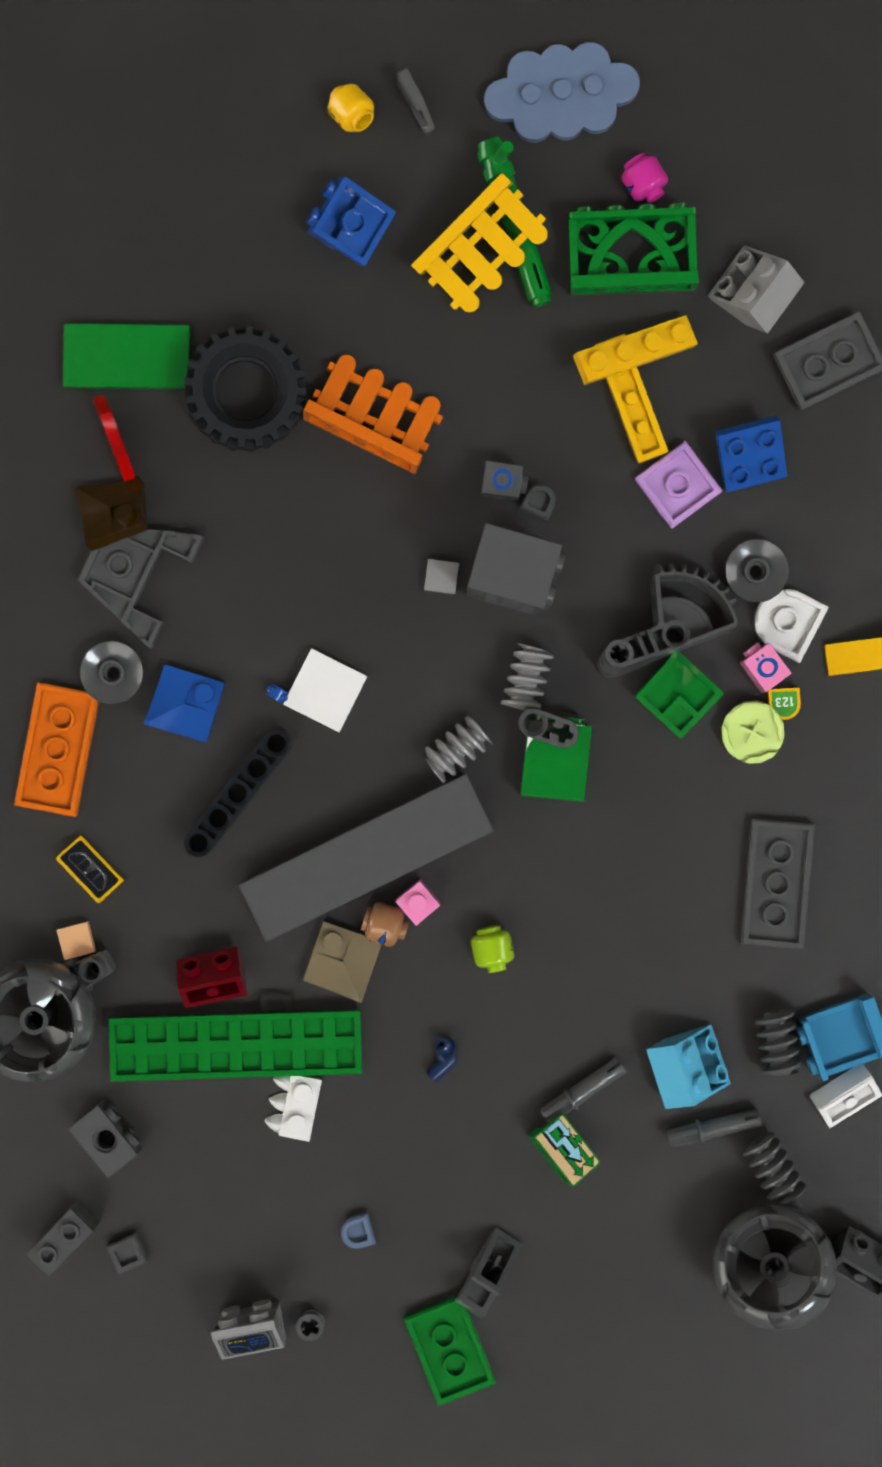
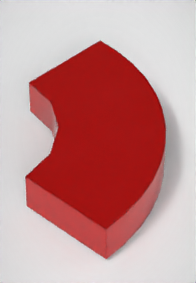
[93,395,136,482]

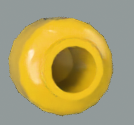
[328,83,374,132]

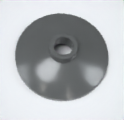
[725,539,789,603]
[80,641,144,704]

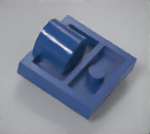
[715,415,788,493]

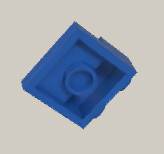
[306,176,396,267]

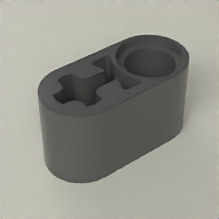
[518,709,579,748]

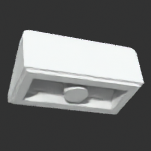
[810,1064,882,1129]

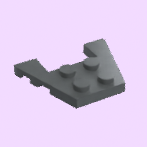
[78,529,204,648]

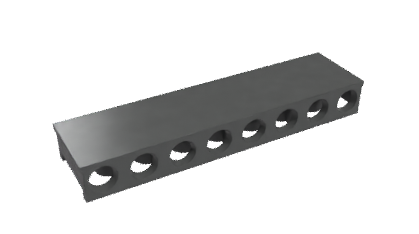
[239,774,494,942]

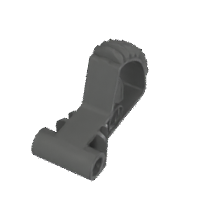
[597,563,738,678]

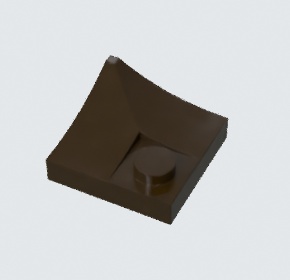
[75,475,148,551]

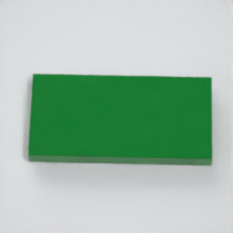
[63,324,191,390]

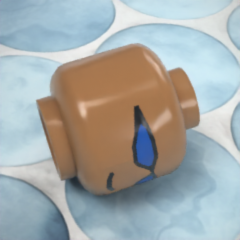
[361,902,409,947]

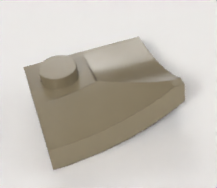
[303,920,381,1003]

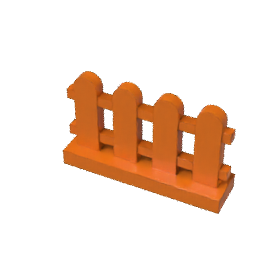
[303,355,443,475]

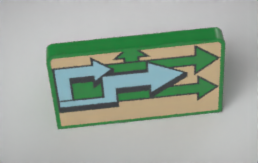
[527,1114,600,1187]

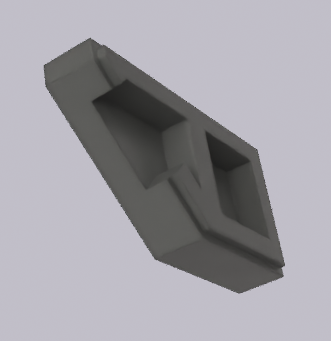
[397,68,435,134]

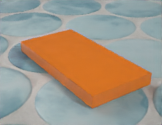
[14,682,99,817]

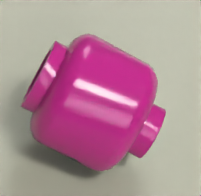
[621,153,669,203]

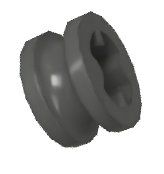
[296,1309,325,1341]

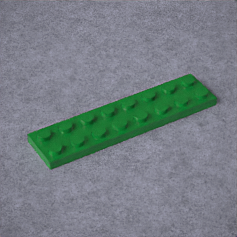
[109,1009,363,1082]

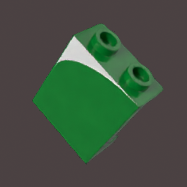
[520,714,592,802]

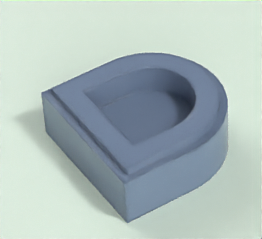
[341,1211,376,1249]

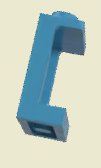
[795,993,882,1082]

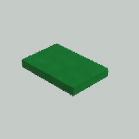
[404,1295,496,1406]

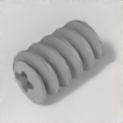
[501,643,554,711]
[424,716,493,784]

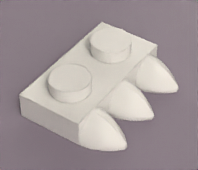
[264,1076,323,1142]

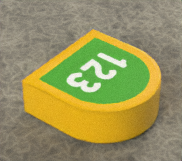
[767,687,801,720]

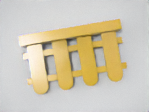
[411,173,548,312]

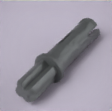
[541,1056,627,1123]
[667,1107,762,1148]

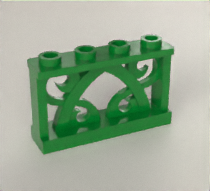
[567,203,699,295]

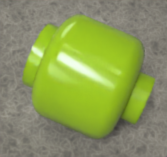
[471,925,515,973]

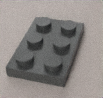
[773,311,882,411]

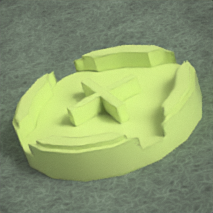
[721,700,785,764]

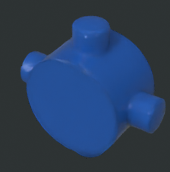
[266,683,288,703]

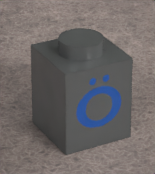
[481,461,528,501]

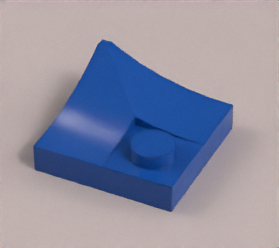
[144,664,226,743]

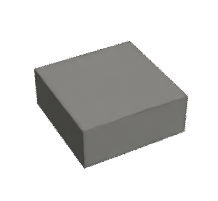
[424,559,459,595]

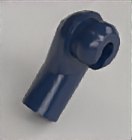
[426,1036,457,1083]

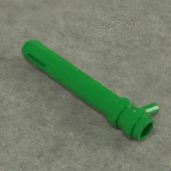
[477,137,552,307]

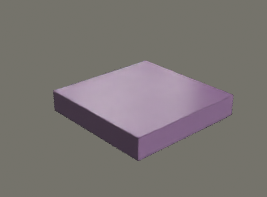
[634,441,722,529]

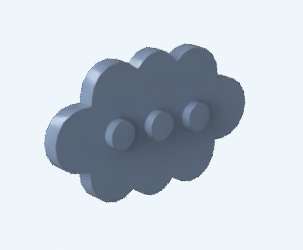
[484,42,640,143]

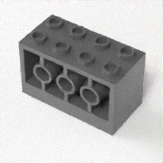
[466,523,566,616]

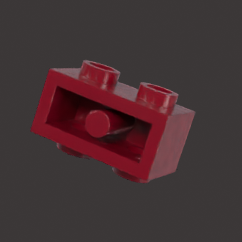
[176,947,247,1008]

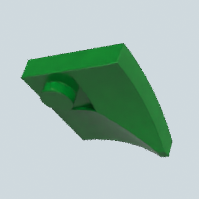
[634,652,724,739]

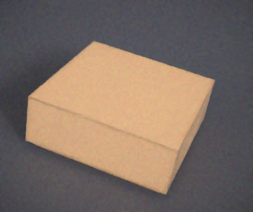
[56,921,96,960]

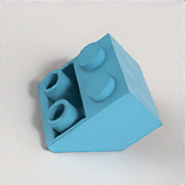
[646,1024,731,1109]

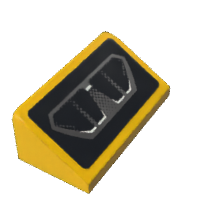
[55,835,125,903]

